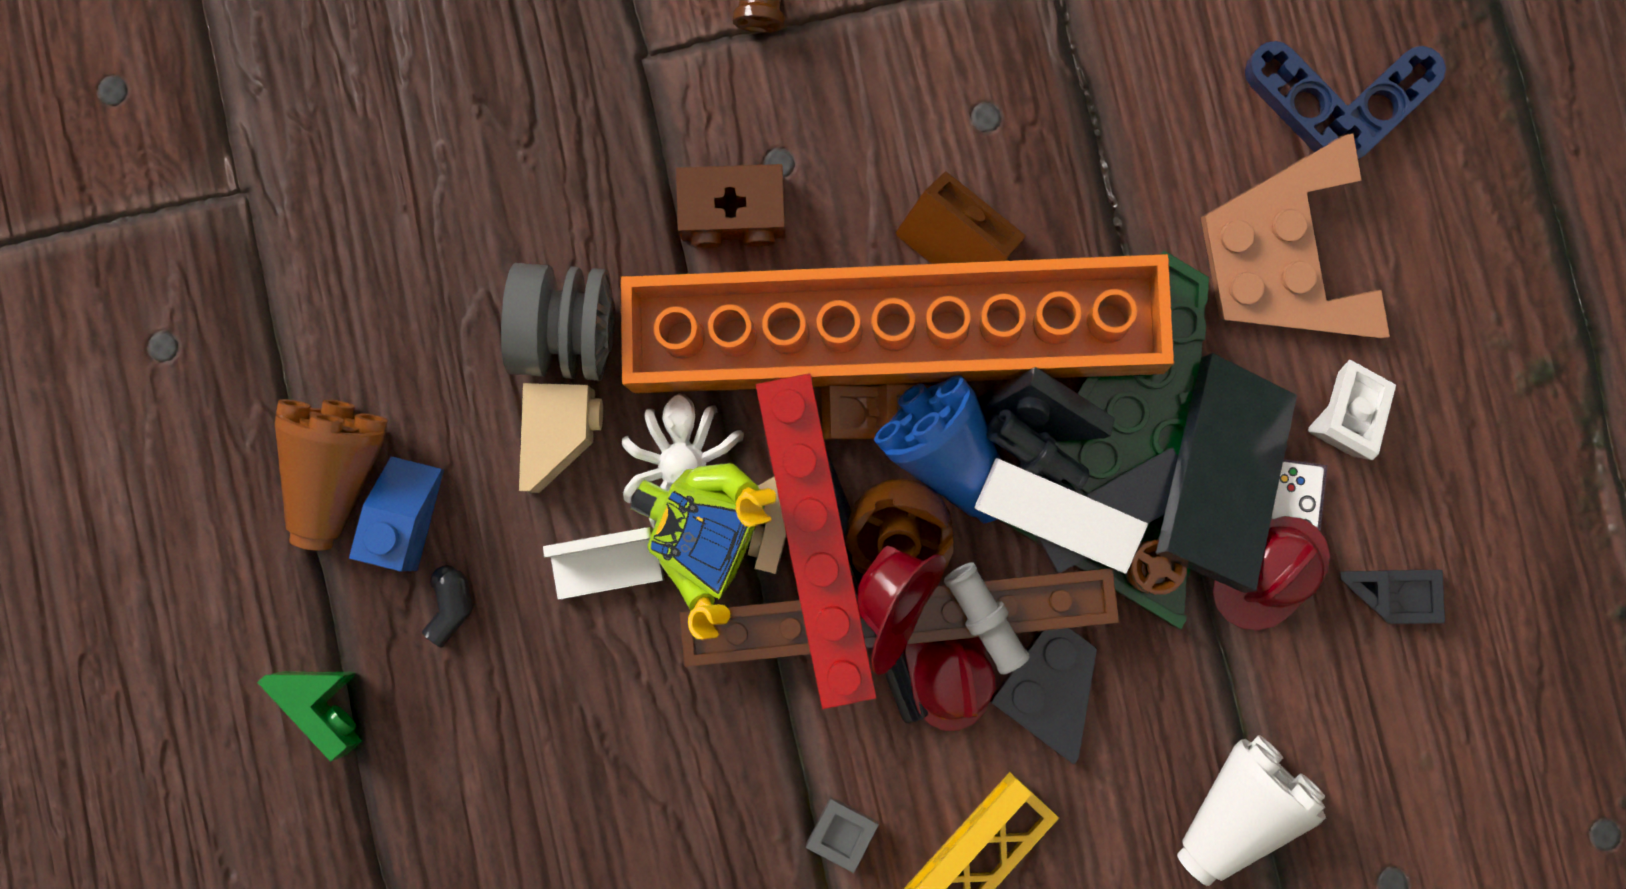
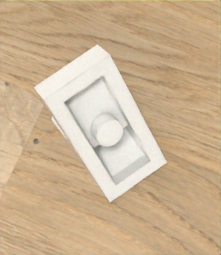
[1308,359,1396,460]

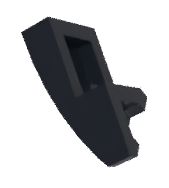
[1340,569,1445,624]

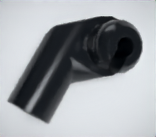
[422,565,473,648]

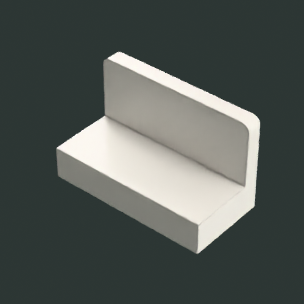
[543,527,664,599]

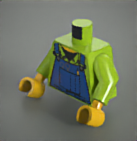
[630,463,776,639]

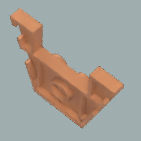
[1201,134,1390,338]

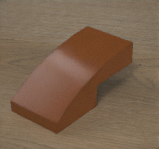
[821,384,933,440]

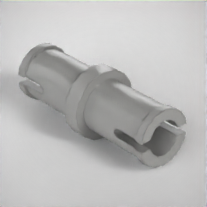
[944,562,1030,674]

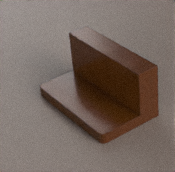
[896,171,1026,264]

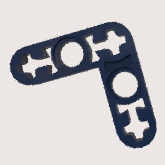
[1245,41,1446,160]

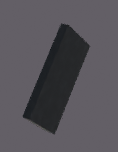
[1156,353,1297,593]

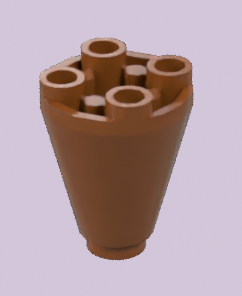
[275,399,388,551]

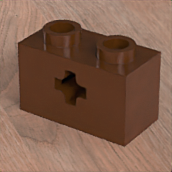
[676,164,785,249]

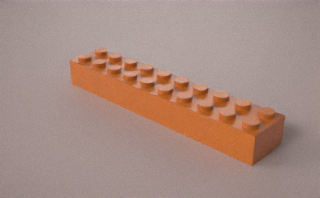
[621,254,1174,393]

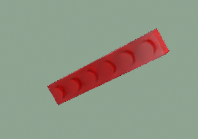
[755,373,876,709]

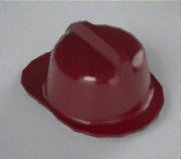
[1213,516,1330,631]
[857,546,946,675]
[905,637,995,731]

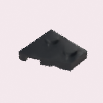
[990,628,1097,764]

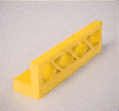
[904,772,1059,889]

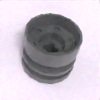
[501,263,615,381]

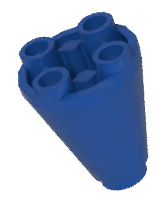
[874,375,1001,523]

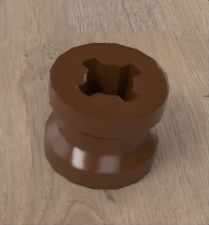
[733,0,785,33]
[1125,540,1187,594]

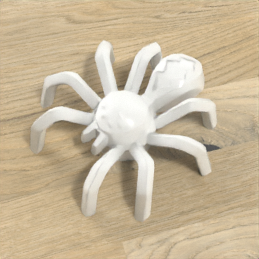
[622,393,744,528]

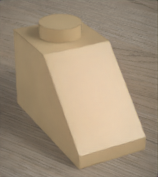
[519,383,603,493]

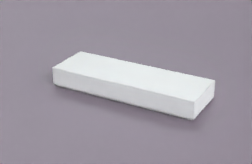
[974,458,1148,574]

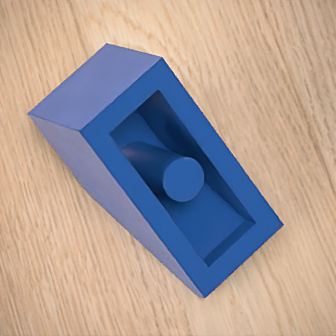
[349,456,444,571]

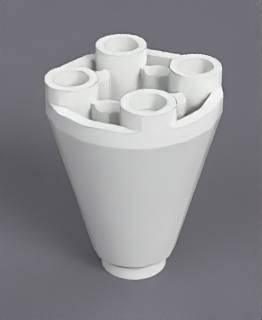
[1177,735,1326,886]

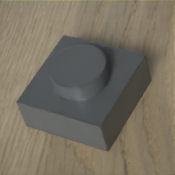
[806,796,879,873]

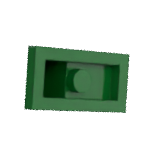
[257,671,362,762]

